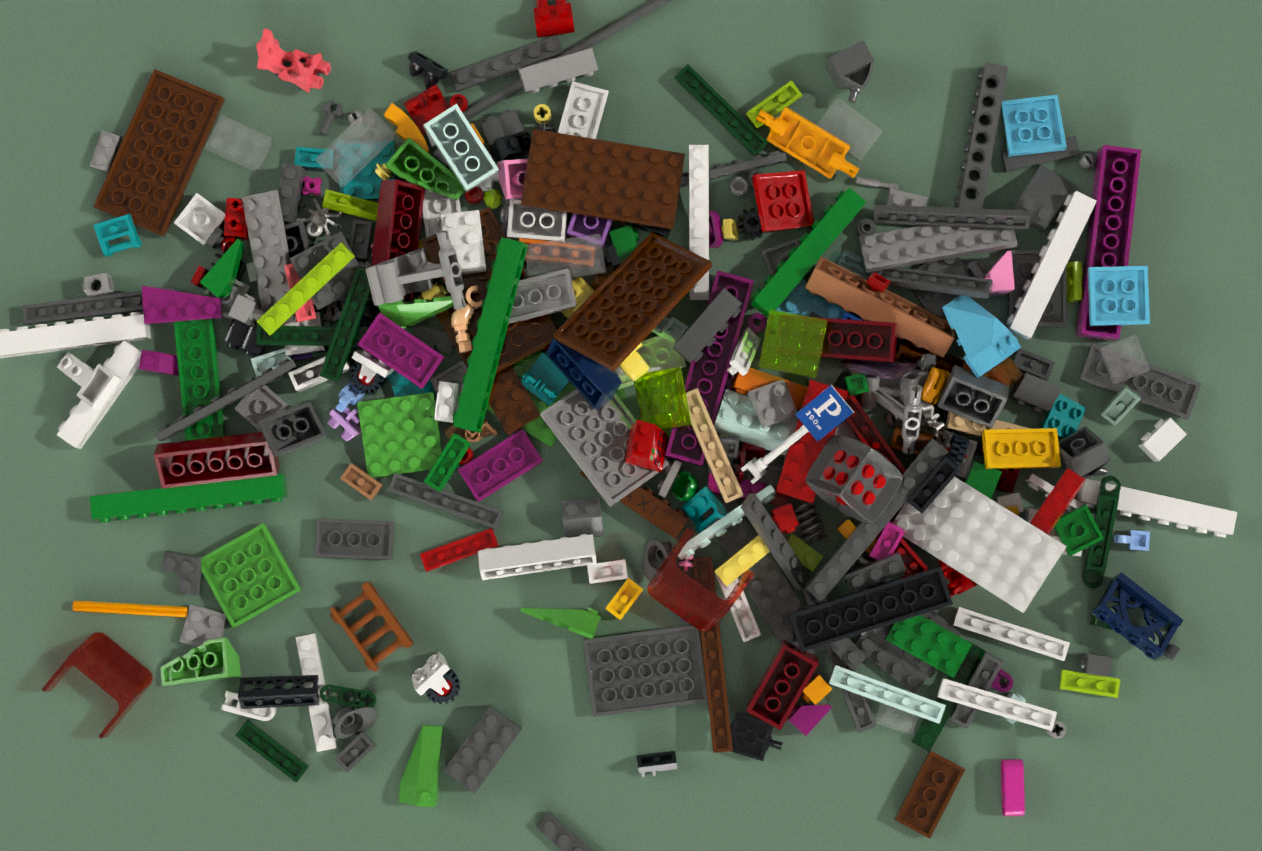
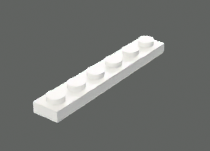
[952,607,1070,661]
[295,633,337,752]
[937,678,1057,731]

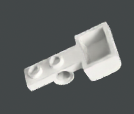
[57,352,122,412]

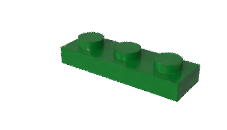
[424,433,472,492]

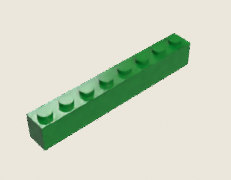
[750,187,866,319]

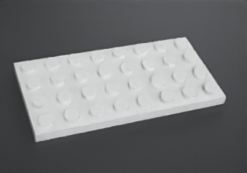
[893,477,1067,613]

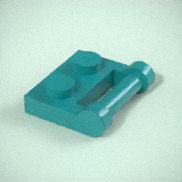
[93,214,142,257]
[681,486,727,534]

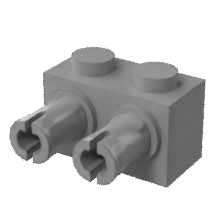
[228,294,266,328]

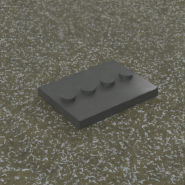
[1008,250,1067,327]

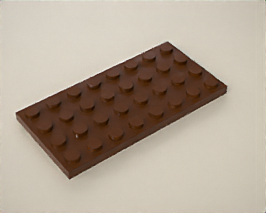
[93,69,225,237]
[521,129,685,230]
[422,207,557,373]
[553,232,712,372]

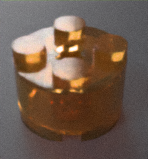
[982,357,1023,386]

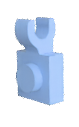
[336,381,365,412]
[1113,530,1150,551]

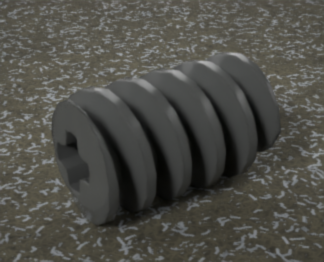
[793,503,828,544]

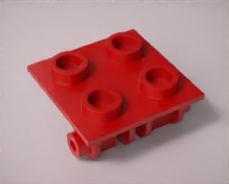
[403,85,450,135]

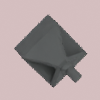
[826,40,874,103]
[1058,426,1111,479]

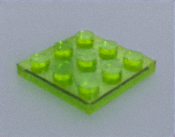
[759,310,828,378]
[634,367,691,429]

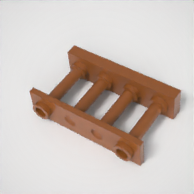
[329,581,415,672]

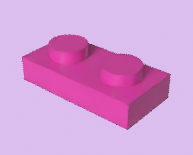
[869,521,906,560]

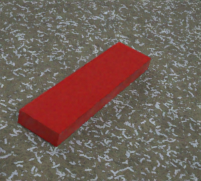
[420,528,499,572]

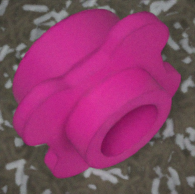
[302,176,322,196]

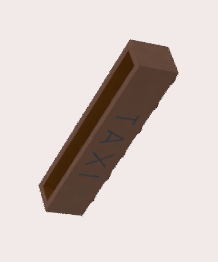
[580,471,688,539]

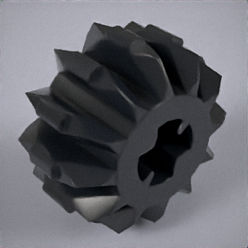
[736,208,766,241]

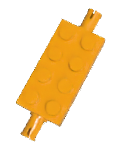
[756,107,860,179]

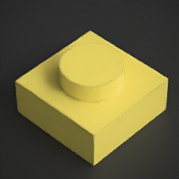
[721,219,738,241]

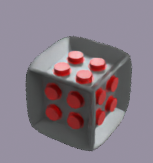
[805,434,903,524]

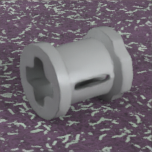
[1045,720,1066,739]

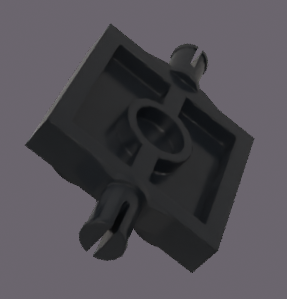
[730,712,783,761]

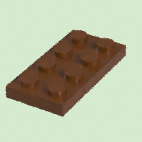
[894,750,966,839]

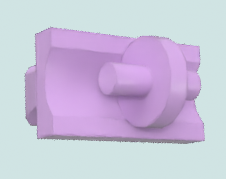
[327,407,361,441]

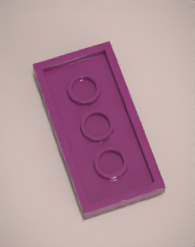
[358,313,444,389]
[458,429,543,502]

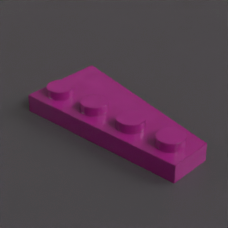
[142,286,223,324]

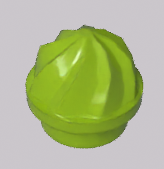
[483,189,502,209]

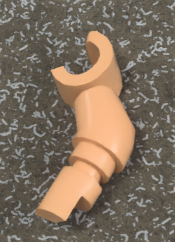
[451,285,482,353]

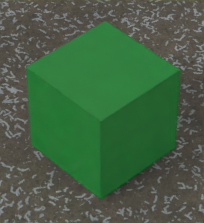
[962,460,1002,499]

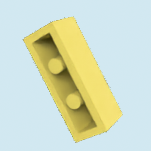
[714,535,770,587]

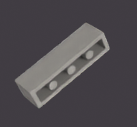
[517,47,598,94]

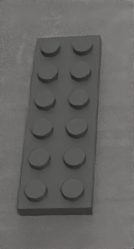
[1078,343,1201,420]

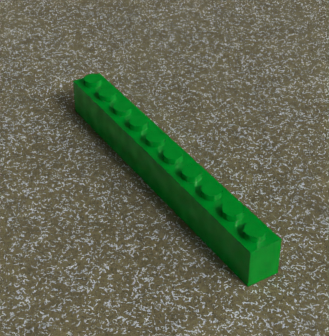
[453,237,528,433]
[90,474,288,523]

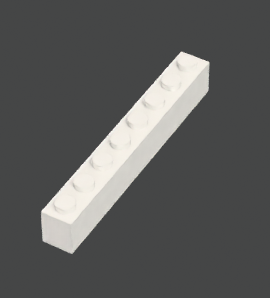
[689,145,709,300]
[1006,191,1097,340]
[0,312,151,358]
[1077,479,1237,538]

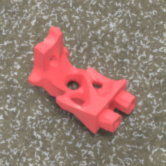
[256,28,331,92]

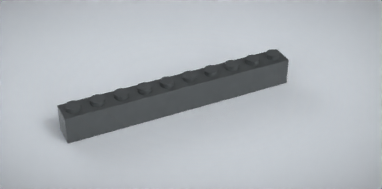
[805,439,948,602]

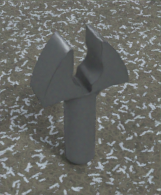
[320,100,343,135]

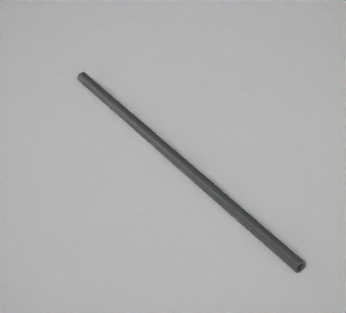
[462,0,672,120]

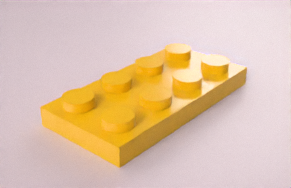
[981,428,1061,469]

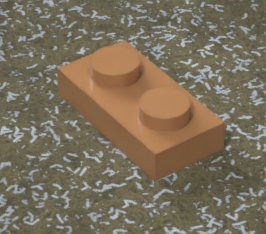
[340,463,383,501]

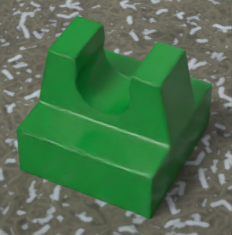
[845,373,869,396]

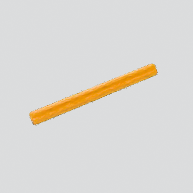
[72,601,188,617]

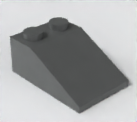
[1011,164,1072,232]
[257,402,327,457]

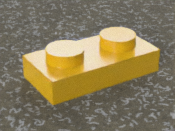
[605,578,644,620]

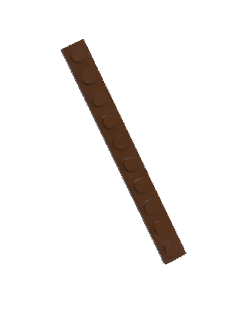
[693,556,733,753]

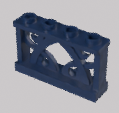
[1092,572,1183,660]

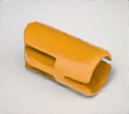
[921,367,950,404]

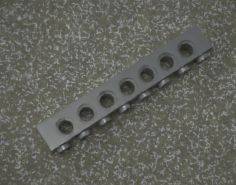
[953,62,1008,209]

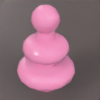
[678,556,694,571]

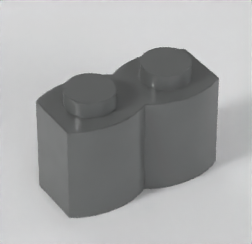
[480,109,525,146]

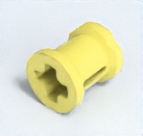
[534,104,551,125]

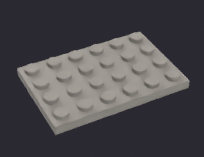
[540,389,670,507]

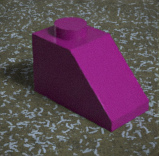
[139,350,179,376]
[787,703,832,736]

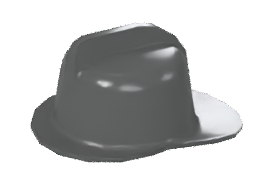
[643,539,674,583]
[332,707,377,739]

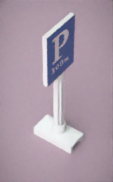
[741,385,854,484]

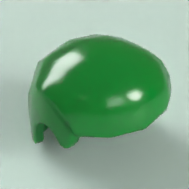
[671,471,699,502]

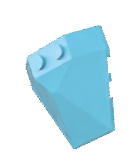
[942,295,1021,378]

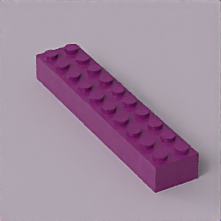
[1076,145,1141,341]
[665,270,754,467]

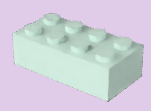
[424,104,499,192]
[714,389,798,455]

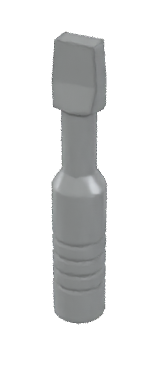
[856,177,899,190]

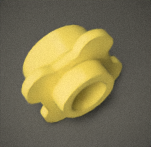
[375,163,394,180]

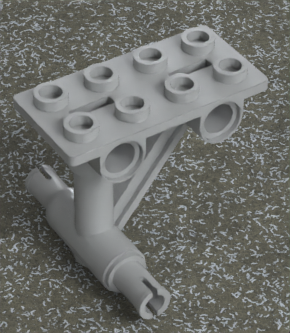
[366,230,466,309]
[851,367,929,454]

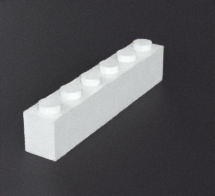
[57,340,142,449]
[478,534,597,580]

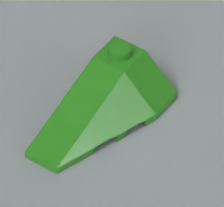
[385,137,465,201]
[378,296,465,328]
[520,607,601,639]
[160,637,241,686]
[399,725,443,807]

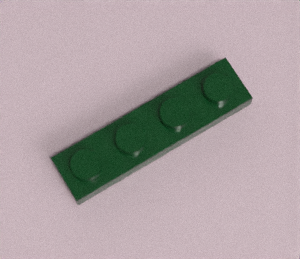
[235,719,309,783]

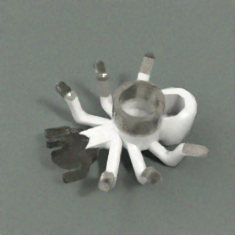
[295,193,346,238]
[920,400,948,444]

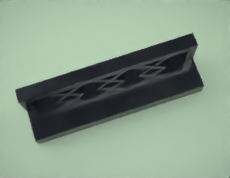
[238,675,320,709]

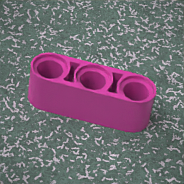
[1001,759,1025,816]

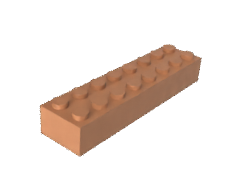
[805,257,956,358]

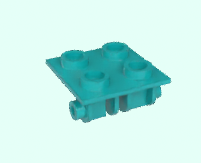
[521,352,569,406]
[1041,394,1086,438]

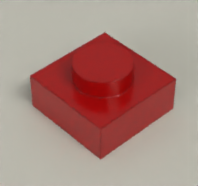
[190,266,209,288]
[866,272,891,293]

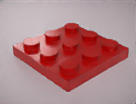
[752,170,814,232]

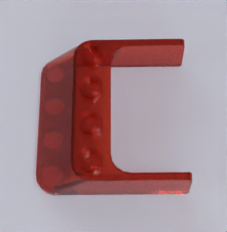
[647,528,754,632]
[42,632,153,739]

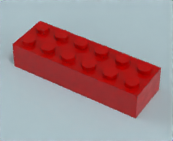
[776,379,848,503]

